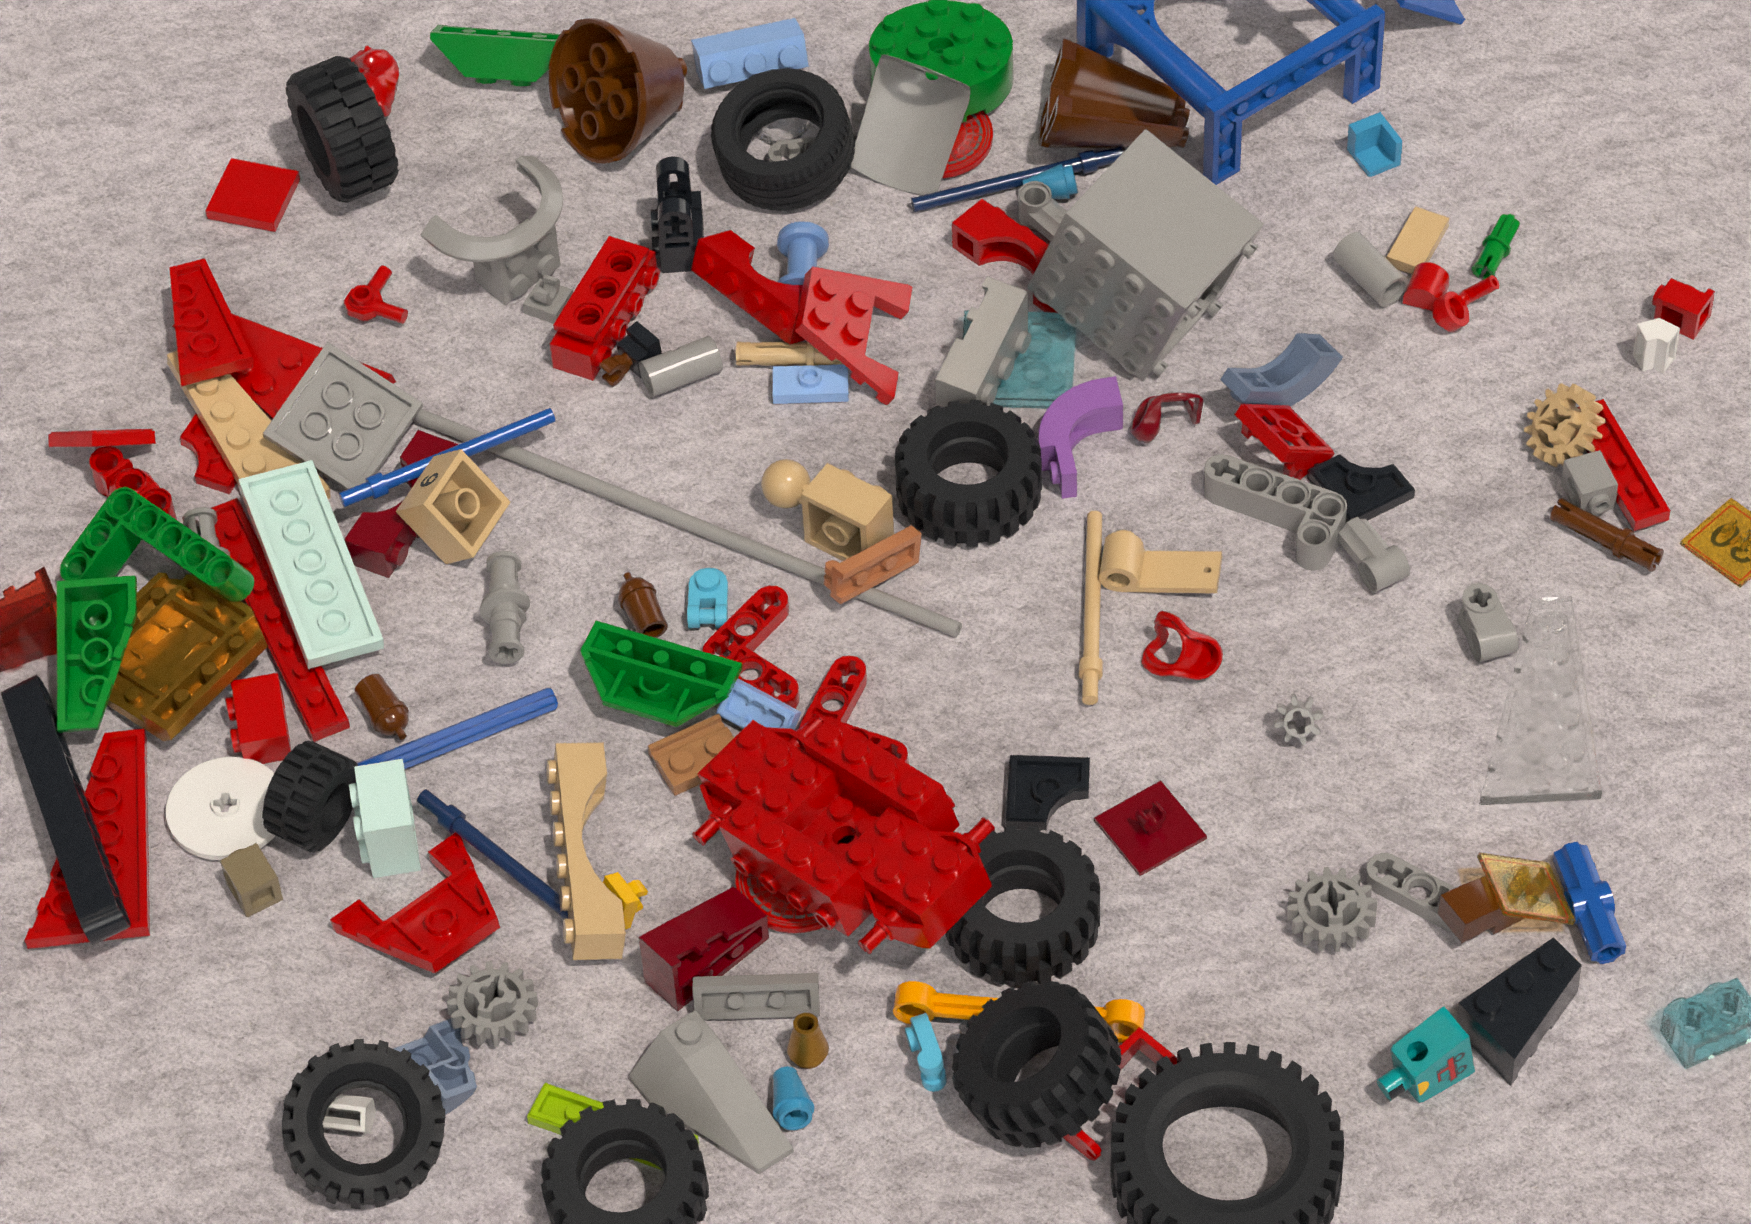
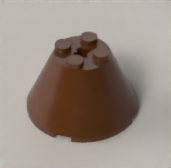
[549,18,687,164]

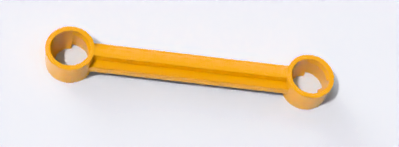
[893,981,1145,1043]

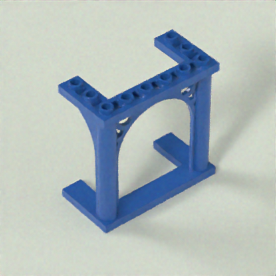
[1077,0,1385,185]

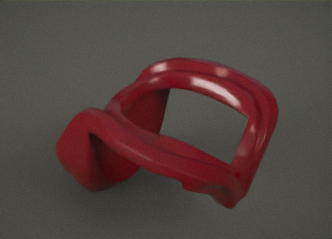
[1130,392,1203,443]

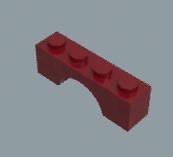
[344,430,458,578]

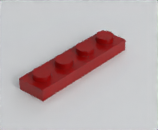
[1577,399,1671,531]

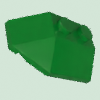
[430,25,560,86]
[580,620,743,727]

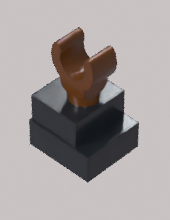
[599,321,662,386]

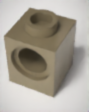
[220,843,283,917]

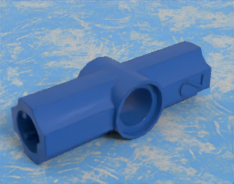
[1552,842,1626,964]

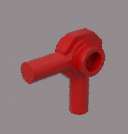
[344,265,408,324]

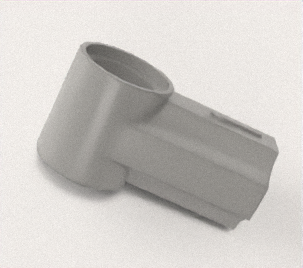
[1018,181,1067,241]
[1338,517,1410,593]

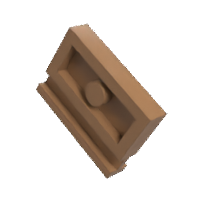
[648,714,734,796]

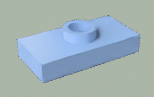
[773,364,849,404]
[716,678,802,730]

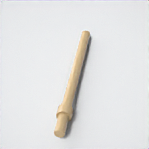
[1079,511,1103,705]

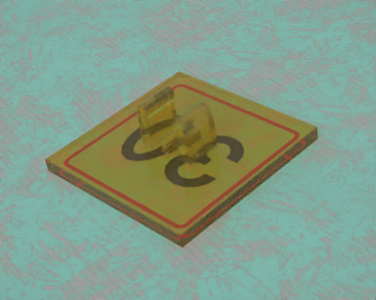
[1680,498,1751,588]
[1477,852,1576,925]

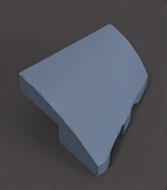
[393,1019,477,1115]

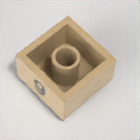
[396,449,510,564]

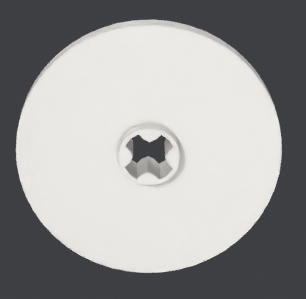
[166,757,275,860]

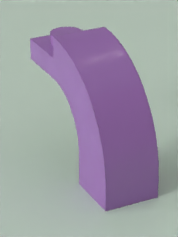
[1039,376,1123,499]

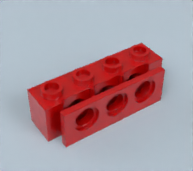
[550,236,660,381]

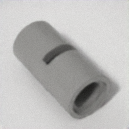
[1333,232,1409,307]
[639,336,723,397]

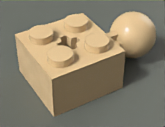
[761,459,894,561]

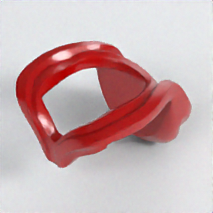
[1141,611,1223,680]

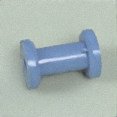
[777,222,829,285]

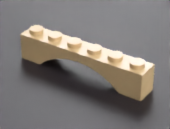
[546,742,626,960]

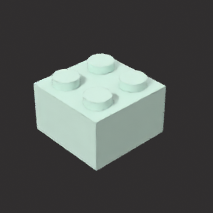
[349,759,421,878]

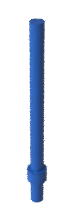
[339,408,556,507]

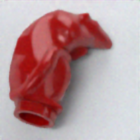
[349,46,399,117]

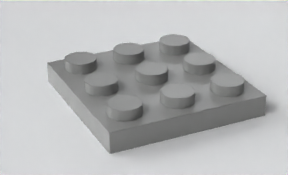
[263,342,423,490]

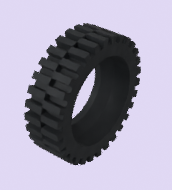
[1110,1042,1344,1224]

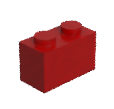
[226,673,292,764]

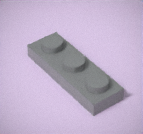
[693,973,820,1020]

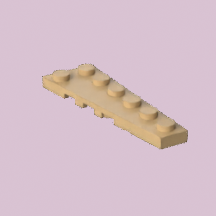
[167,351,331,499]

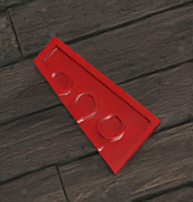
[169,258,253,387]

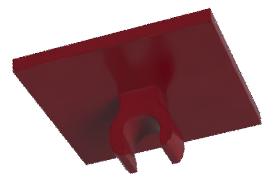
[1094,780,1207,876]

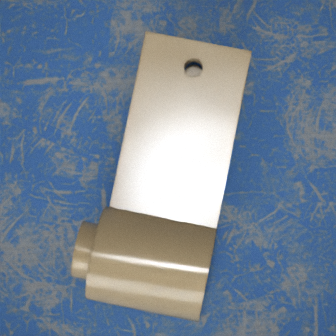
[1099,530,1223,593]

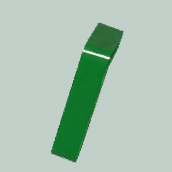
[59,487,254,602]

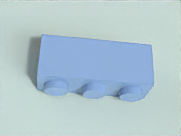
[691,18,809,89]

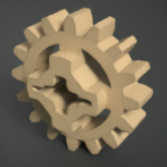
[1524,383,1605,467]

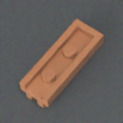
[824,525,922,604]

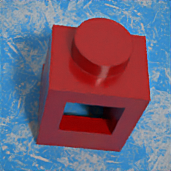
[1652,278,1715,340]

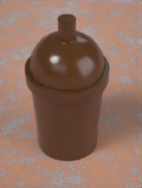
[618,572,668,638]
[355,674,409,740]

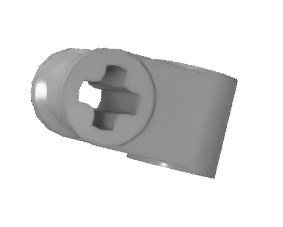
[1458,583,1518,662]

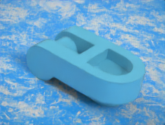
[687,568,729,629]
[904,1013,947,1092]

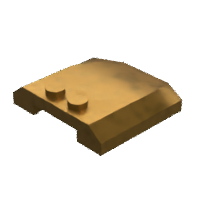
[107,572,268,741]

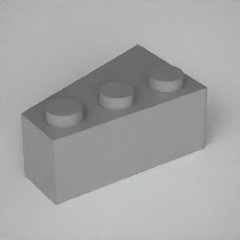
[935,276,1031,407]

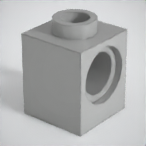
[1561,450,1618,515]

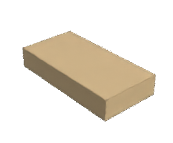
[1386,206,1449,274]

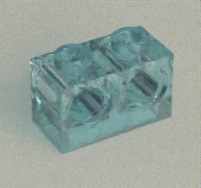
[1660,978,1751,1070]

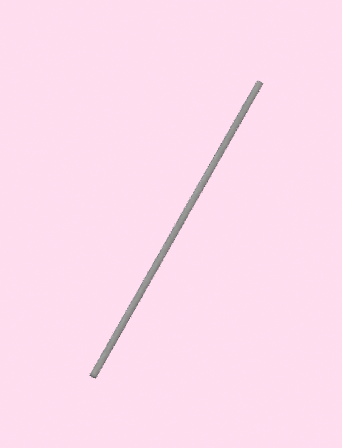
[413,409,962,637]

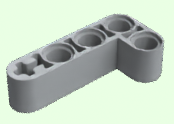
[1204,454,1347,571]

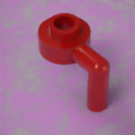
[1432,275,1500,332]

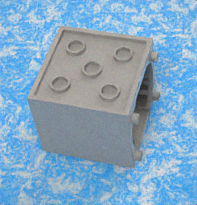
[1027,129,1264,381]

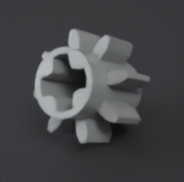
[1274,693,1324,745]

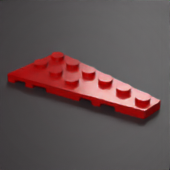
[172,314,396,420]
[25,728,150,949]

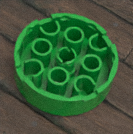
[869,0,1014,122]

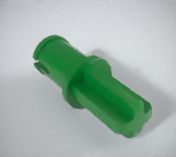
[1472,214,1520,280]

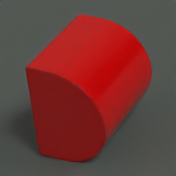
[1402,262,1450,311]

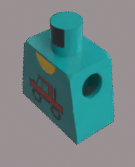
[1376,1006,1475,1103]

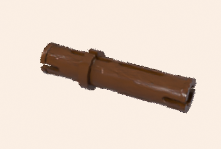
[1550,498,1664,572]

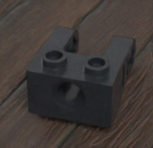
[650,156,704,273]

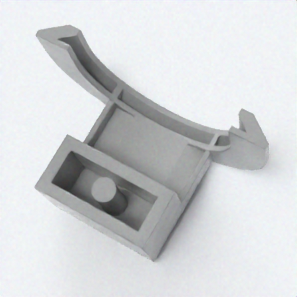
[421,156,563,305]

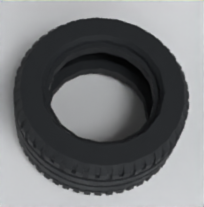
[711,68,855,211]

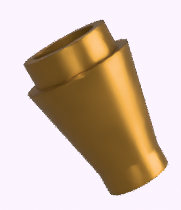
[787,1013,829,1069]

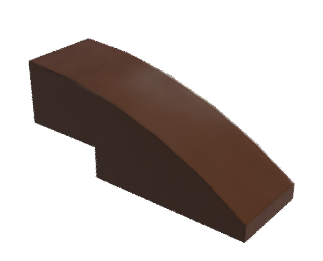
[1438,866,1561,943]

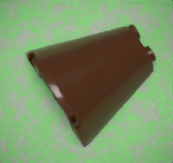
[1038,39,1190,148]

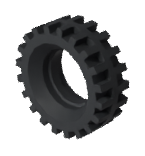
[282,1039,446,1209]

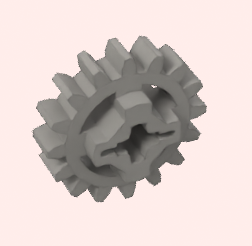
[1287,867,1377,952]
[447,961,538,1047]

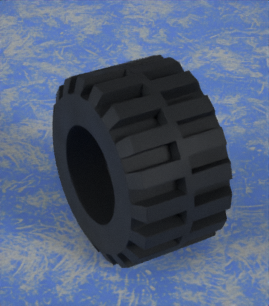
[262,740,358,853]

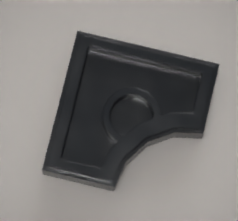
[1307,454,1415,522]
[1006,755,1090,830]

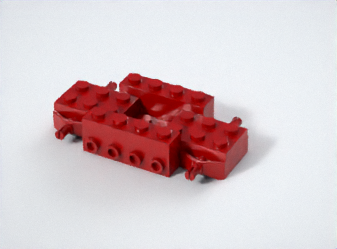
[692,714,995,954]

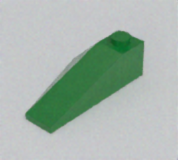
[57,575,137,733]

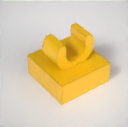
[603,872,648,930]

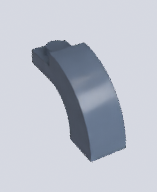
[1220,333,1343,407]

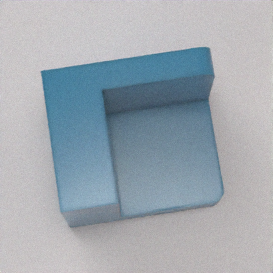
[1347,112,1402,177]

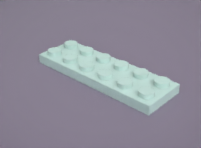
[238,460,384,669]

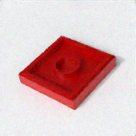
[205,158,300,232]

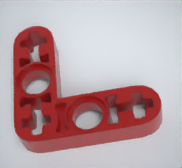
[703,585,800,709]
[799,655,909,764]

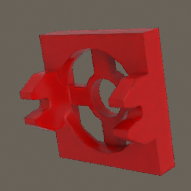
[1234,404,1335,480]

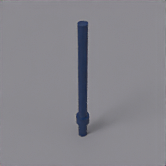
[911,147,1123,212]
[417,789,568,919]

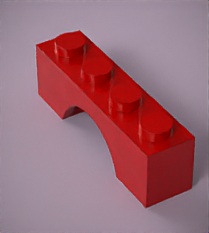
[952,198,1064,323]
[691,230,805,345]

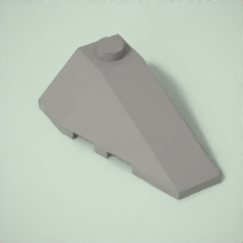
[629,1010,794,1174]

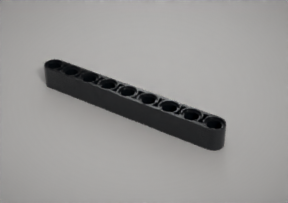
[1,674,131,945]

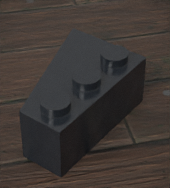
[1456,937,1582,1086]

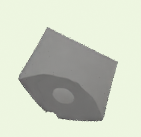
[851,54,970,195]

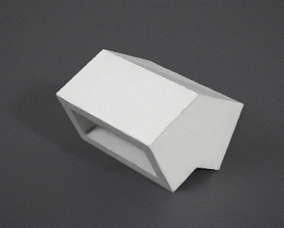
[1633,318,1680,374]
[323,1094,376,1134]

